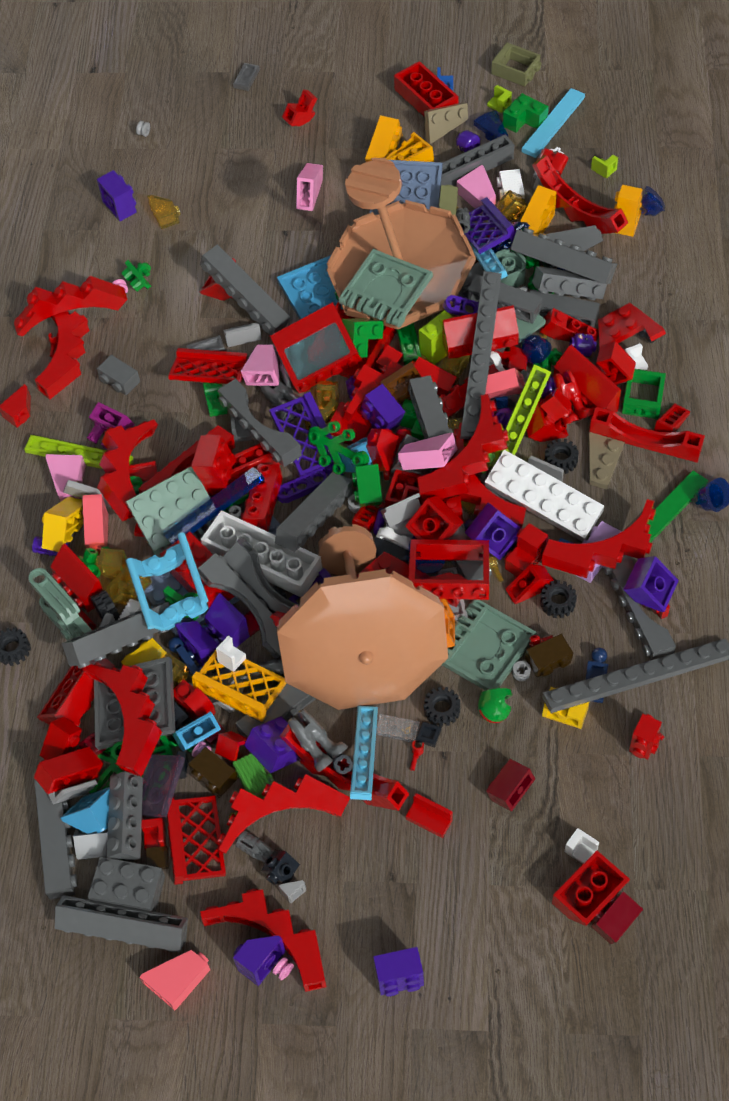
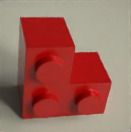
[595,341,636,384]
[385,469,424,507]
[504,523,548,577]

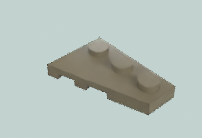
[424,102,468,144]
[589,432,625,490]

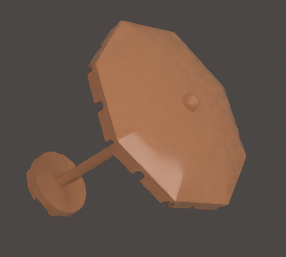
[326,158,476,329]
[277,524,448,710]

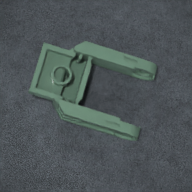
[28,568,92,640]

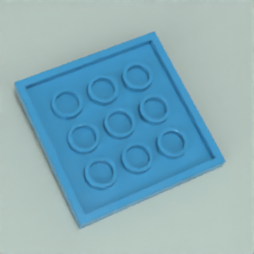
[277,255,344,319]

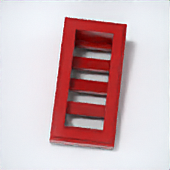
[654,403,690,433]
[352,502,385,532]

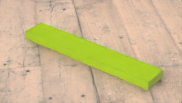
[24,435,134,469]

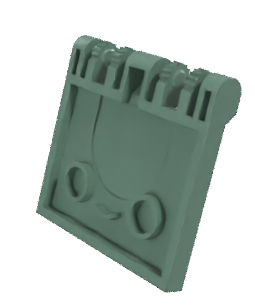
[339,249,433,328]
[125,466,218,558]
[441,600,537,691]

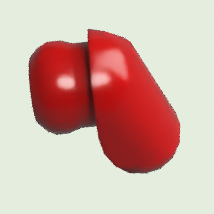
[529,635,553,647]

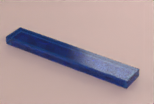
[163,467,265,544]

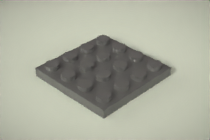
[94,657,176,750]

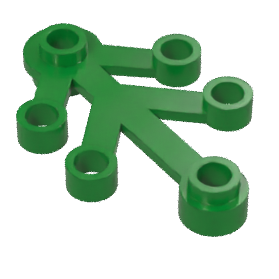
[308,421,369,475]

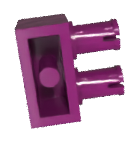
[87,402,135,449]

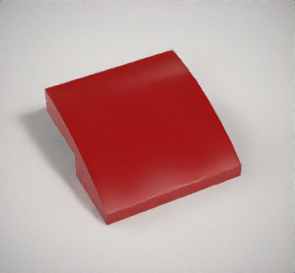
[329,402,372,445]

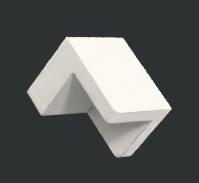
[625,344,648,370]
[216,636,246,672]
[565,828,599,864]

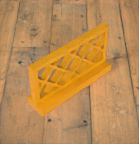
[192,650,287,722]

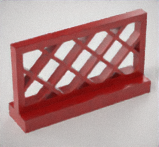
[168,348,248,384]
[165,796,226,885]

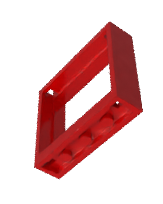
[409,539,489,600]

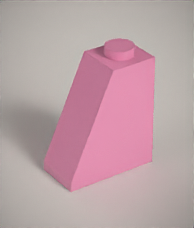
[296,163,323,211]
[457,165,496,214]
[241,345,279,386]
[398,433,457,470]
[46,454,86,502]

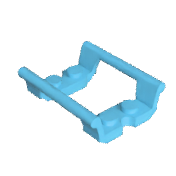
[126,532,208,631]

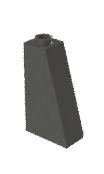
[542,225,603,269]

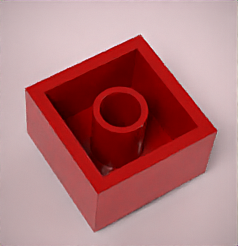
[191,435,235,488]

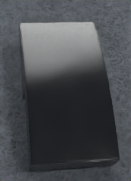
[374,537,410,563]

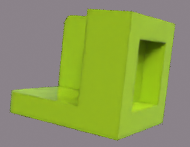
[487,85,512,113]
[591,155,618,179]

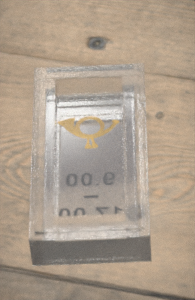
[376,714,420,742]

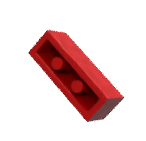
[34,747,103,794]

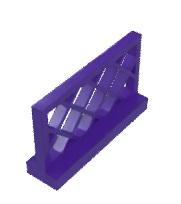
[462,197,516,254]
[269,392,334,477]

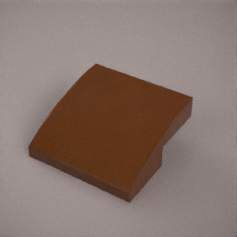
[381,362,422,407]

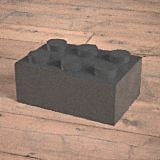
[88,857,165,912]

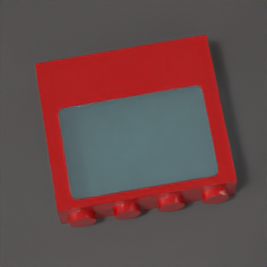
[270,302,362,394]

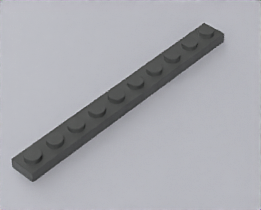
[460,271,502,440]
[542,638,729,713]

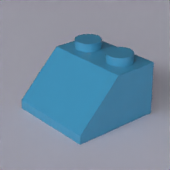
[61,787,110,834]

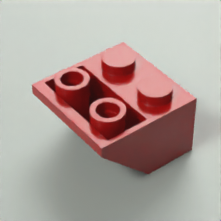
[526,398,569,442]

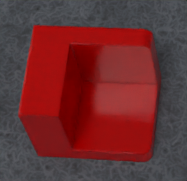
[215,731,247,761]
[141,818,166,851]

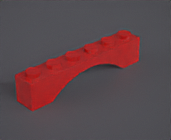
[590,407,705,463]
[138,425,235,494]

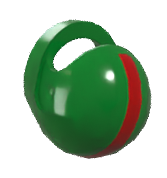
[478,688,513,723]

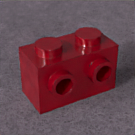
[486,759,535,812]
[591,891,643,944]

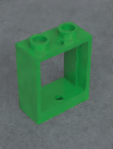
[622,369,666,419]

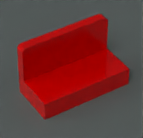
[406,793,453,838]

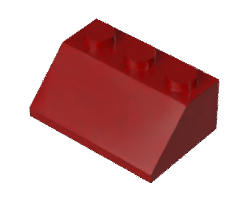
[50,543,103,612]
[552,850,630,926]

